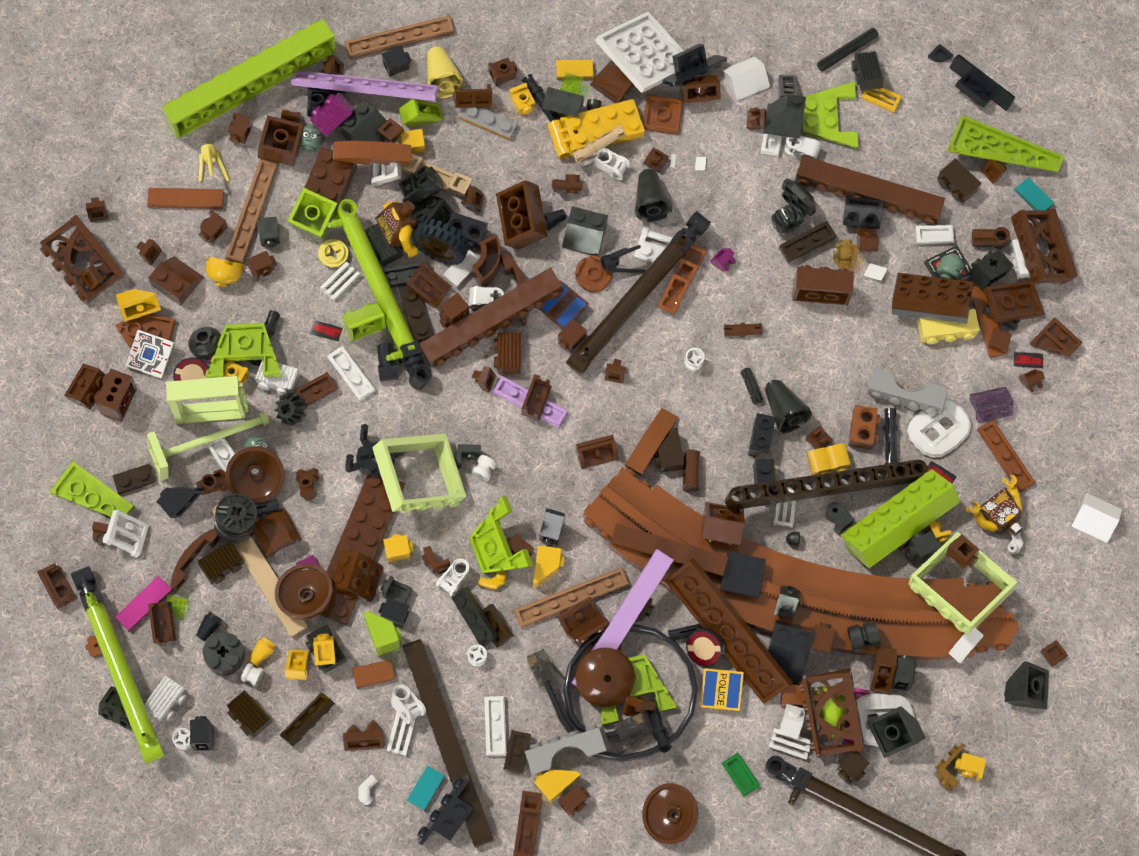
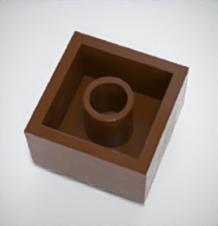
[257,115,304,167]

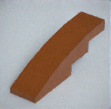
[333,141,411,165]
[657,245,707,315]
[625,408,678,476]

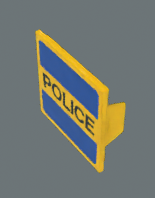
[700,668,744,711]

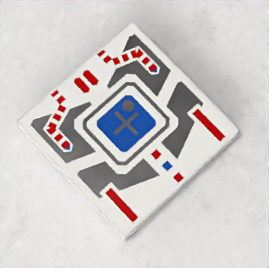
[125,330,175,378]

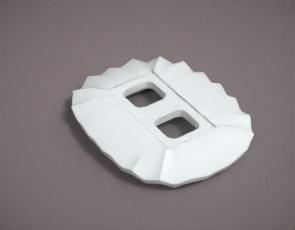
[907,399,971,458]
[857,693,915,747]

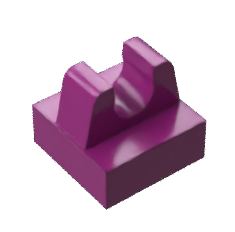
[710,248,736,271]

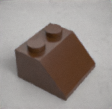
[148,256,204,306]
[701,502,745,545]

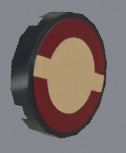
[173,357,209,381]
[686,627,725,667]

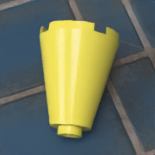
[427,46,464,98]

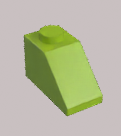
[399,99,444,127]

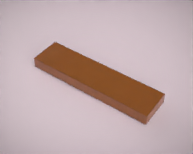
[147,188,224,209]
[971,286,1008,358]
[977,420,1036,493]

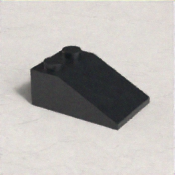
[767,619,814,685]

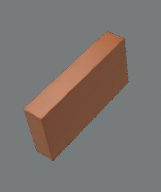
[352,659,395,688]

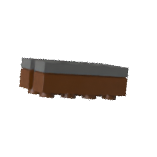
[892,273,973,324]

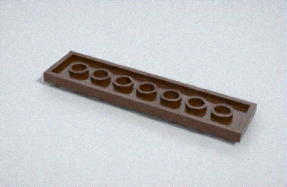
[319,474,405,625]
[665,558,793,704]

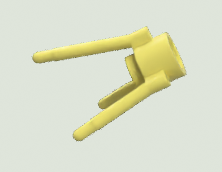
[199,144,230,182]

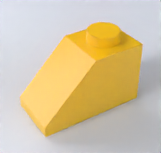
[116,289,161,322]
[533,545,565,588]
[534,769,580,804]

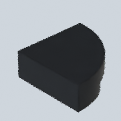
[927,44,953,62]

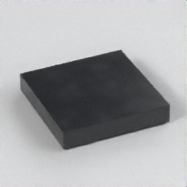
[720,551,766,598]

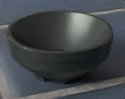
[188,327,221,359]

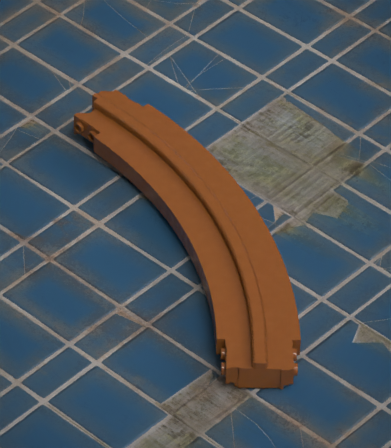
[583,467,1019,660]

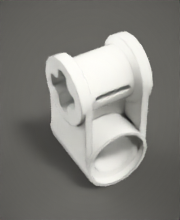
[784,135,822,159]
[594,148,631,180]
[469,286,504,309]
[436,559,470,597]
[391,685,426,724]

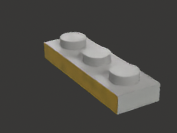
[460,107,518,140]

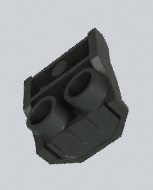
[398,166,444,203]
[781,178,816,217]

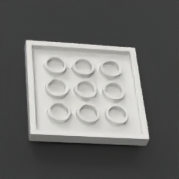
[595,12,684,93]

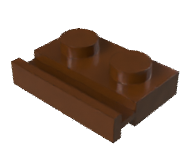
[406,263,452,308]

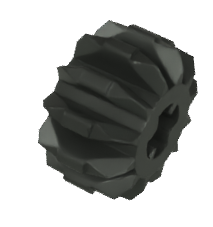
[771,204,804,233]
[274,393,308,425]

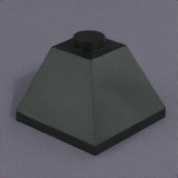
[763,94,806,139]
[1004,661,1049,709]
[867,706,926,758]

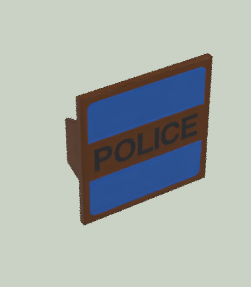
[539,280,589,329]

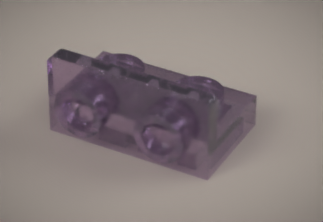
[969,387,1014,423]

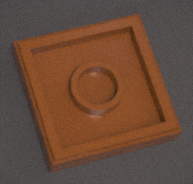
[643,94,683,135]

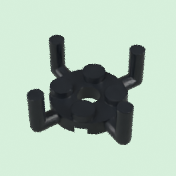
[345,424,405,481]

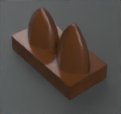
[343,720,384,751]

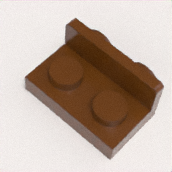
[64,363,105,410]

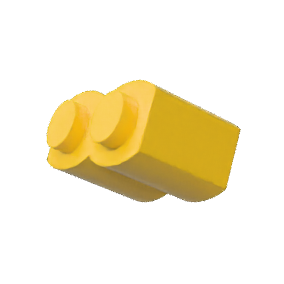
[806,443,851,475]

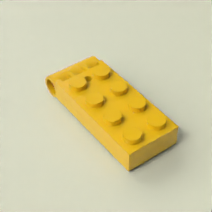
[547,99,645,159]

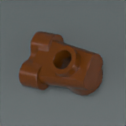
[552,174,583,194]
[196,468,229,495]
[296,468,319,500]

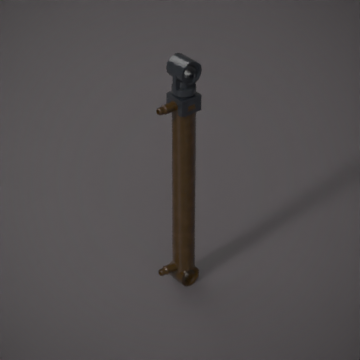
[566,211,712,375]
[764,756,966,856]

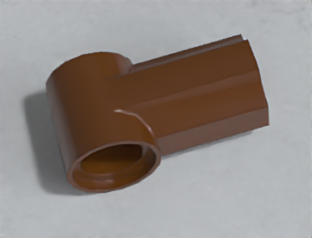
[972,227,1010,249]

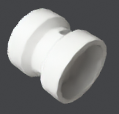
[685,348,704,371]
[472,455,497,481]

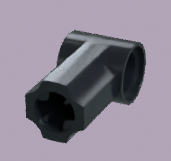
[377,342,399,382]

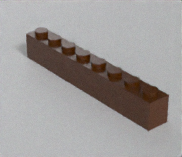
[795,156,945,224]
[420,267,564,367]

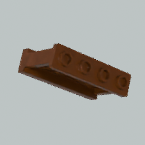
[1011,209,1078,284]
[40,215,124,303]
[800,668,865,757]

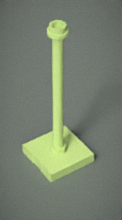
[147,413,270,481]

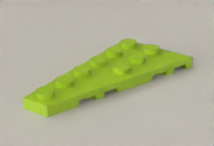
[946,115,1064,172]

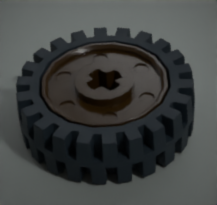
[413,219,470,265]

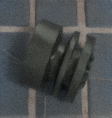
[214,493,257,543]

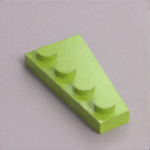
[50,461,135,517]

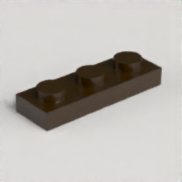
[779,221,837,263]
[399,287,434,342]
[280,692,335,747]

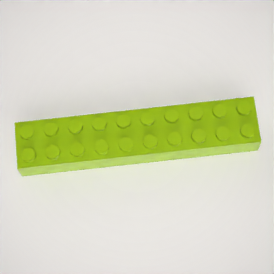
[162,19,337,139]

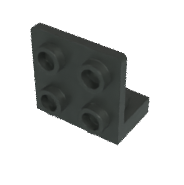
[412,196,453,228]

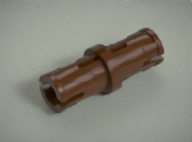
[723,322,762,337]

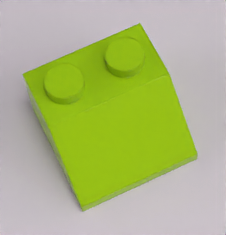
[287,187,338,240]
[342,303,386,342]
[363,611,402,657]

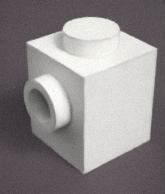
[778,704,805,739]

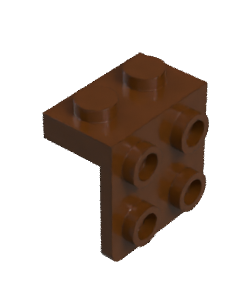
[332,551,383,602]
[556,596,609,643]

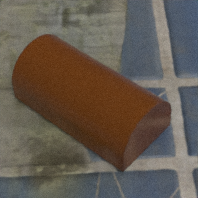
[683,449,700,492]

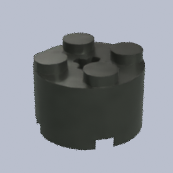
[203,632,245,676]

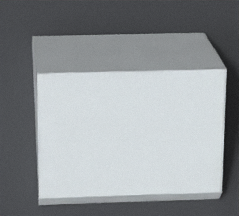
[722,57,770,101]
[1071,493,1122,543]

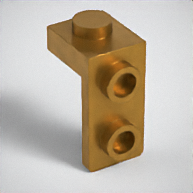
[934,743,965,791]

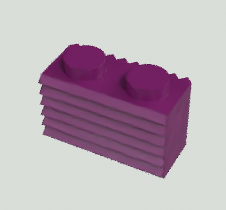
[310,93,354,136]

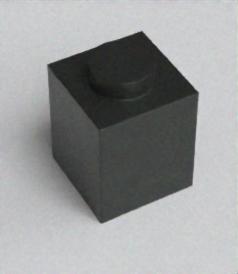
[258,216,280,247]

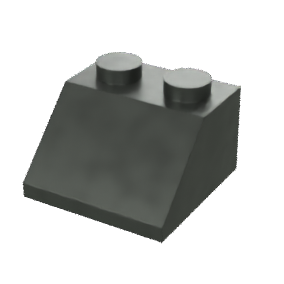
[338,100,387,142]
[562,206,608,256]

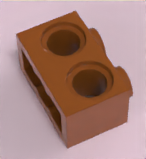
[848,405,880,450]

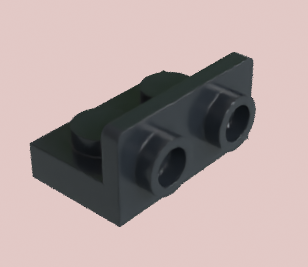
[748,413,776,457]

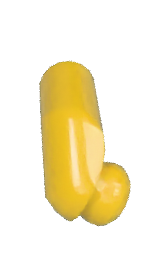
[478,571,507,590]

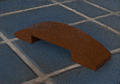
[501,252,528,326]
[170,528,221,593]
[513,791,543,856]

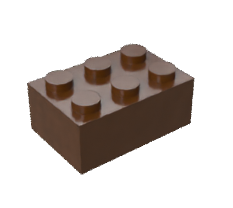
[304,146,357,210]
[496,180,548,250]
[792,265,854,306]

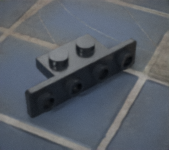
[662,44,727,87]
[949,54,1015,111]
[417,774,474,846]

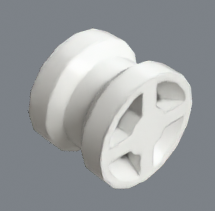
[467,644,487,667]
[241,663,264,687]
[172,728,192,750]

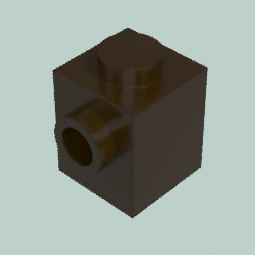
[837,751,870,783]

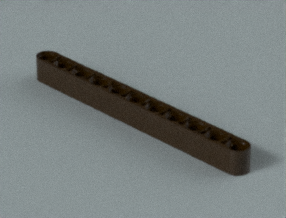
[725,459,928,510]
[402,639,494,848]

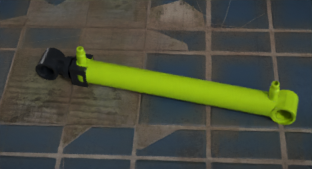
[327,199,432,389]
[71,566,165,764]

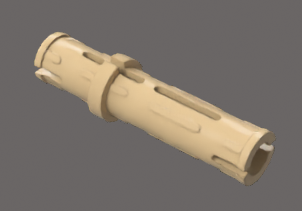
[572,125,626,163]

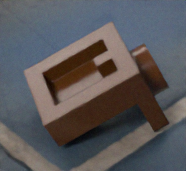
[623,696,656,717]

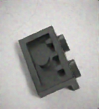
[98,686,146,730]

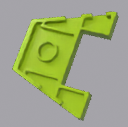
[802,82,858,149]
[206,323,282,378]
[469,496,533,573]
[600,654,677,726]

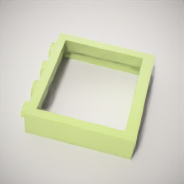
[166,376,249,425]
[372,433,466,513]
[908,532,1017,635]

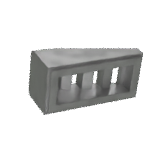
[778,75,798,99]

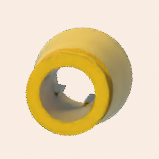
[248,636,276,667]

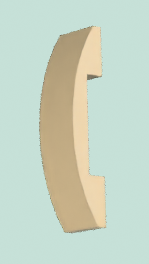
[401,153,473,196]

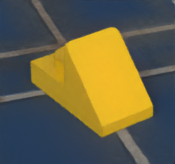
[285,650,309,680]

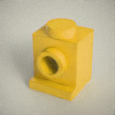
[509,83,535,115]
[224,361,250,385]
[954,753,986,781]

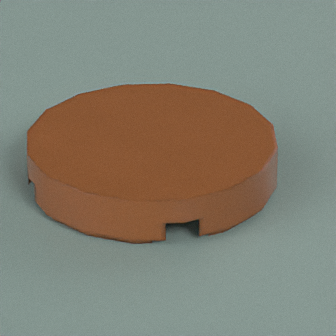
[575,256,613,292]

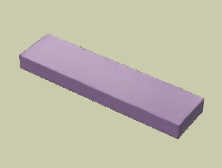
[493,376,568,428]

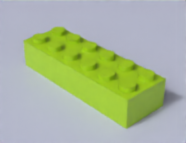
[841,469,961,568]

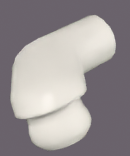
[1007,530,1023,555]
[358,774,378,805]

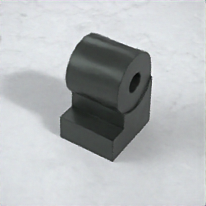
[825,502,854,536]

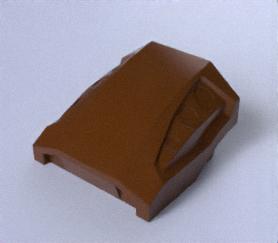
[590,60,635,103]
[253,508,302,558]

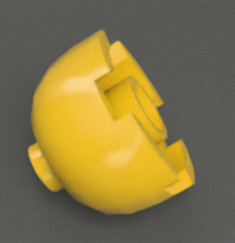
[206,256,244,287]

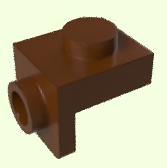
[421,546,450,574]

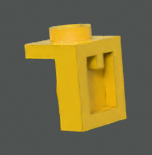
[925,520,952,544]
[313,634,335,665]

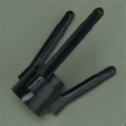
[600,245,646,274]

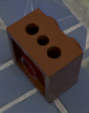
[94,369,137,422]

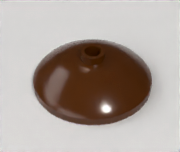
[226,446,284,503]
[275,564,333,620]
[575,647,635,707]
[642,783,699,844]

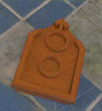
[115,314,176,348]

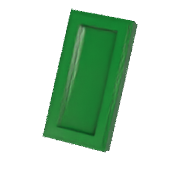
[721,753,760,797]

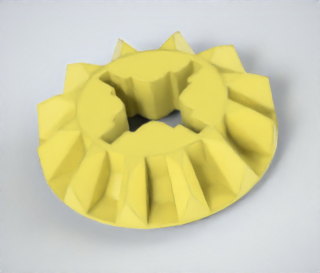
[318,239,348,269]

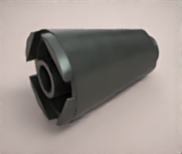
[635,169,672,222]
[765,380,812,433]

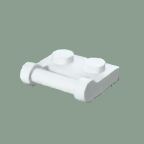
[371,142,401,186]
[634,227,673,264]
[103,510,149,558]

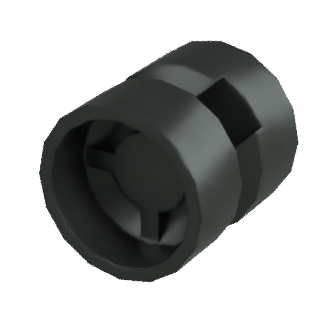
[847,621,881,652]

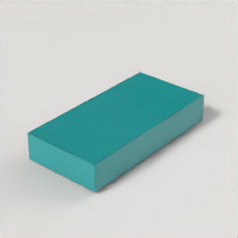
[1014,177,1054,210]
[407,766,445,811]

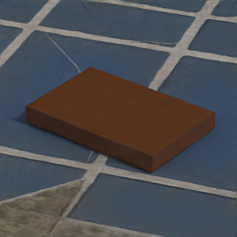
[983,281,1045,324]

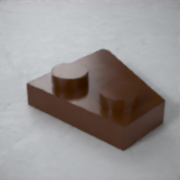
[1029,317,1083,357]

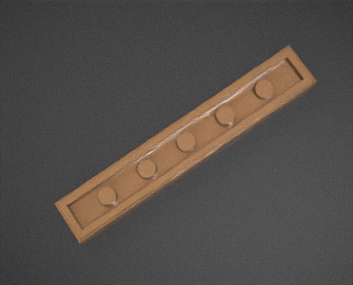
[344,15,455,59]
[225,158,278,264]
[514,567,630,628]

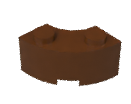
[472,234,501,287]

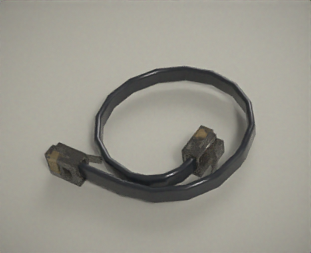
[527,624,698,763]

